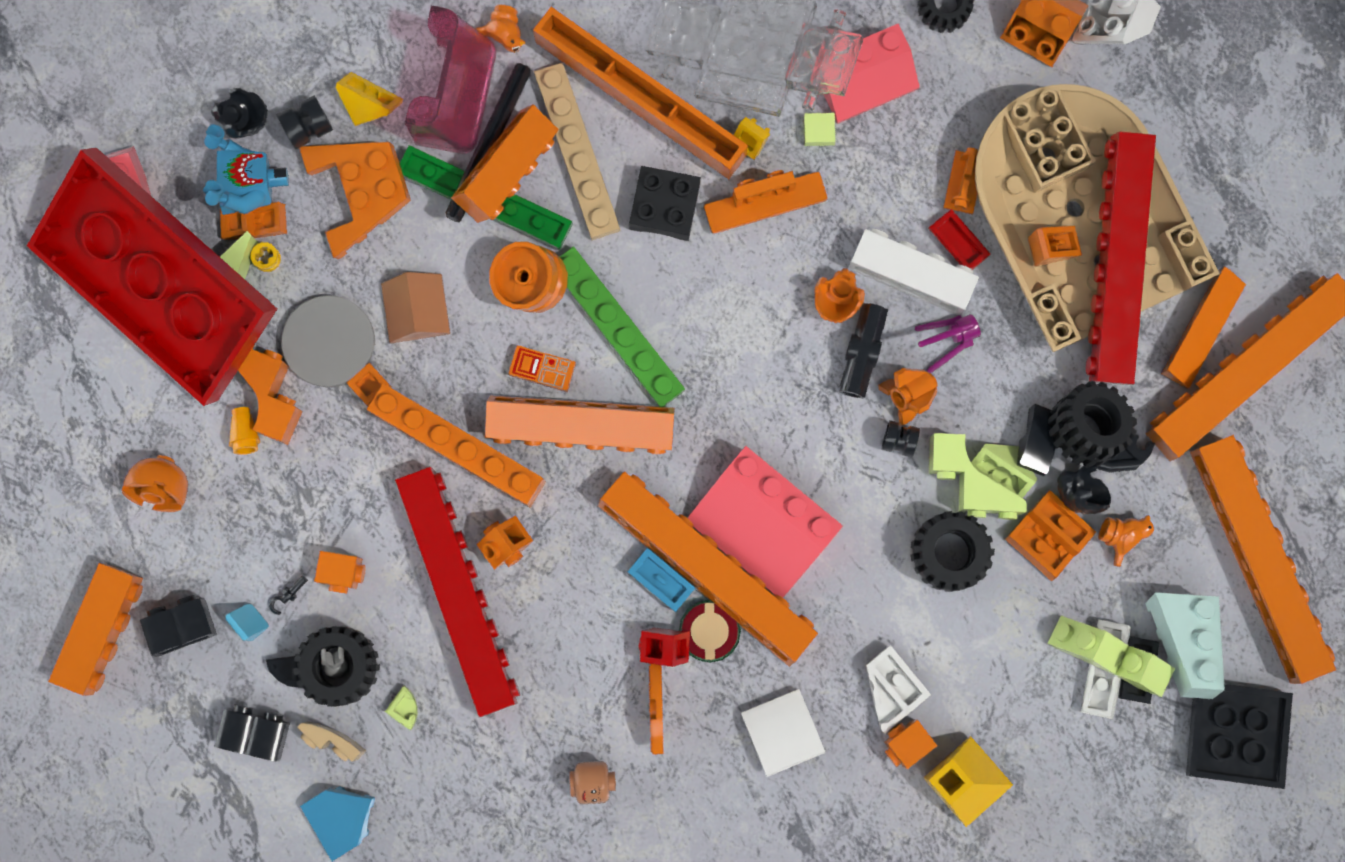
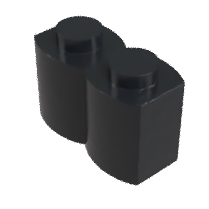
[140,595,217,657]
[214,704,290,762]

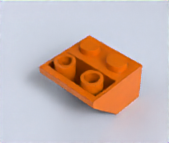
[1000,0,1089,67]

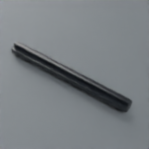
[446,63,530,222]

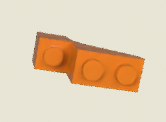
[238,345,303,445]

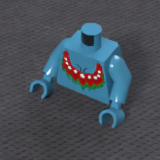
[203,124,289,215]

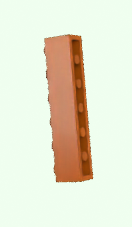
[367,383,546,508]
[485,395,675,454]

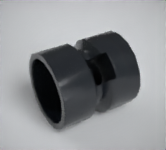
[276,95,333,149]

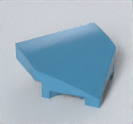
[300,786,375,861]

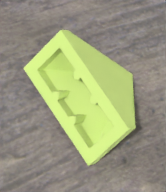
[971,444,1037,498]

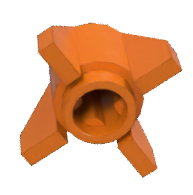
[878,368,938,425]

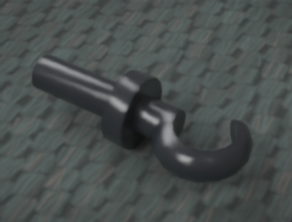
[269,575,308,615]

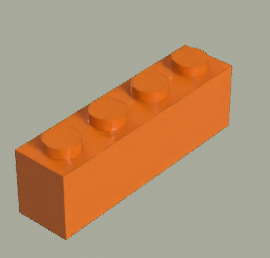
[451,104,559,223]
[48,563,143,696]

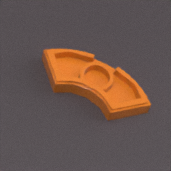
[649,664,664,755]

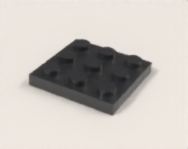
[1186,684,1293,789]

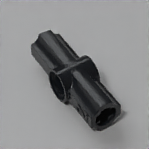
[839,303,888,399]

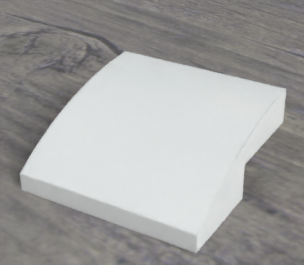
[741,689,825,777]

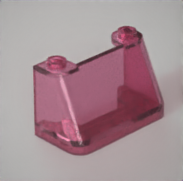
[405,5,496,154]

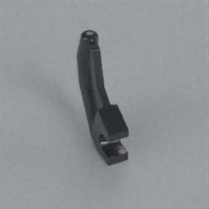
[1094,435,1155,473]

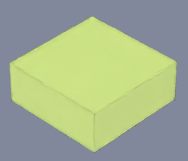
[804,113,836,146]

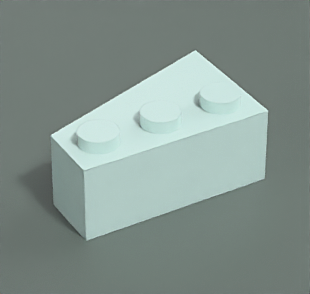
[1145,592,1224,699]

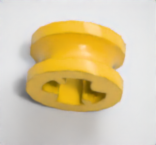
[250,242,281,272]

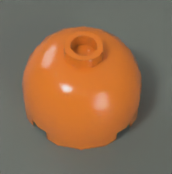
[122,455,188,512]

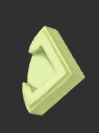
[385,686,418,730]

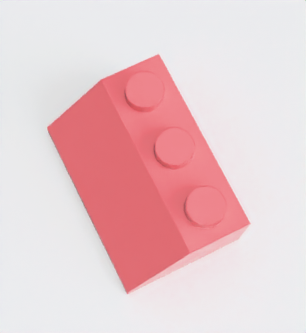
[813,24,920,124]

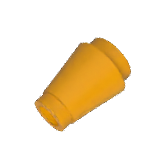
[229,407,261,455]

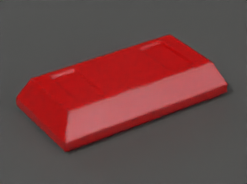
[928,209,991,270]

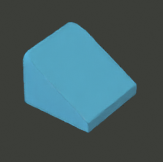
[225,604,269,641]

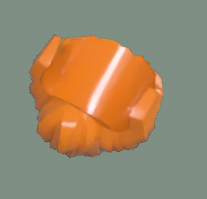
[815,268,865,323]

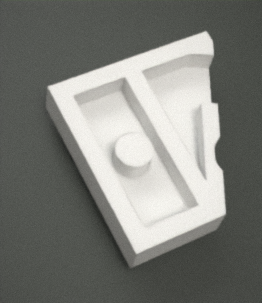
[865,645,931,734]

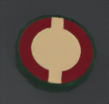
[679,600,741,663]

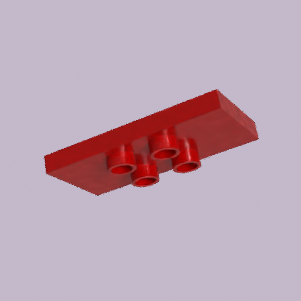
[27,148,278,406]

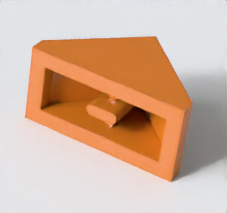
[1027,226,1082,267]

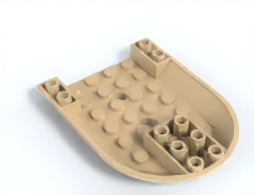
[975,84,1220,352]

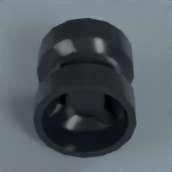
[882,420,920,458]

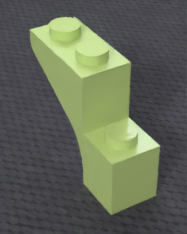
[929,433,1027,520]
[1047,616,1175,697]

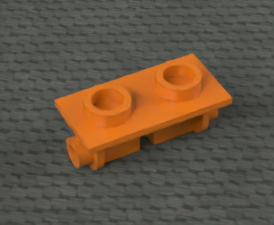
[943,148,978,215]

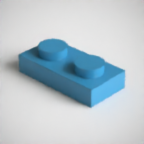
[628,548,695,613]

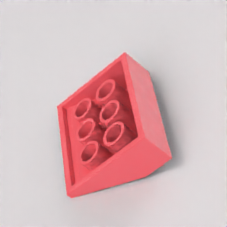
[688,446,843,598]

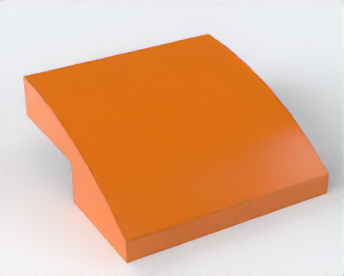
[1005,490,1096,581]

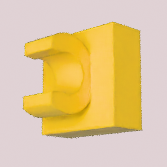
[734,117,770,160]

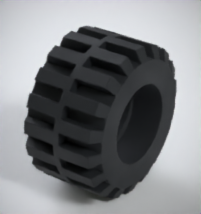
[1048,381,1137,467]
[910,511,995,592]
[293,626,380,707]

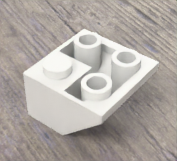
[1072,0,1161,44]

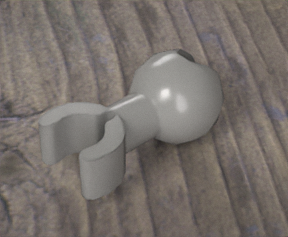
[321,647,348,679]

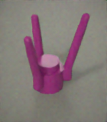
[915,314,981,373]

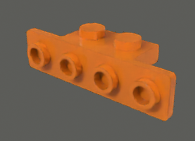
[704,170,828,234]

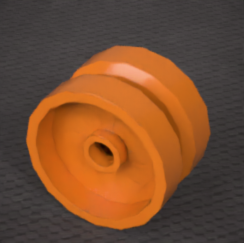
[489,242,568,313]

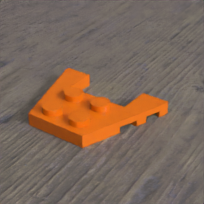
[299,142,411,259]

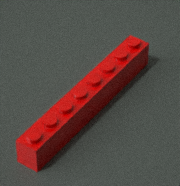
[1086,131,1156,385]
[395,467,520,718]

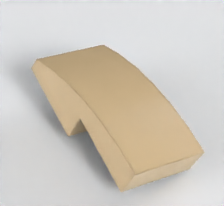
[297,722,366,762]

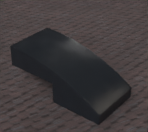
[1017,404,1056,476]

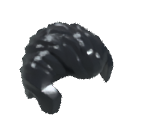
[211,88,268,139]
[1057,465,1111,514]

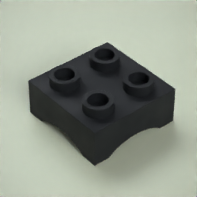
[629,166,701,241]

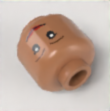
[570,761,616,805]

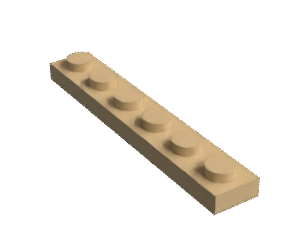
[534,62,620,241]

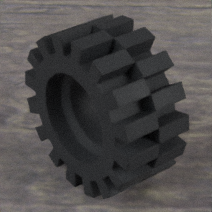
[917,0,975,33]

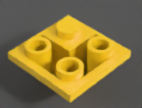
[923,736,1013,827]

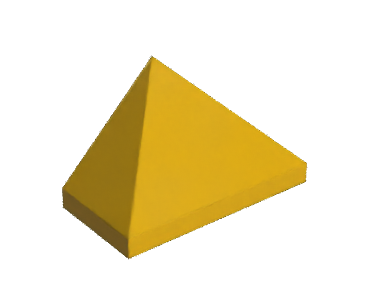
[335,72,403,126]

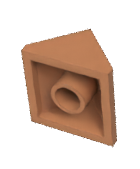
[381,272,451,344]

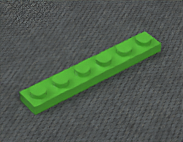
[560,246,685,407]

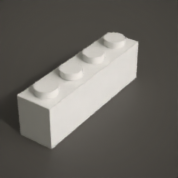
[848,229,979,316]

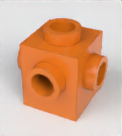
[476,515,533,570]

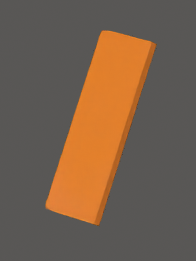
[1161,266,1246,389]

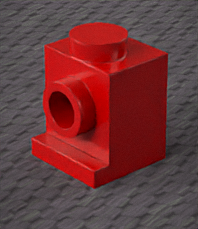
[639,627,690,667]

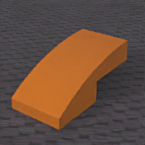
[220,202,287,240]

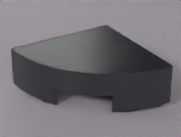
[266,656,299,687]

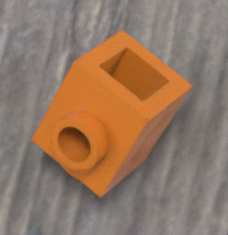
[314,551,366,594]
[884,719,938,769]

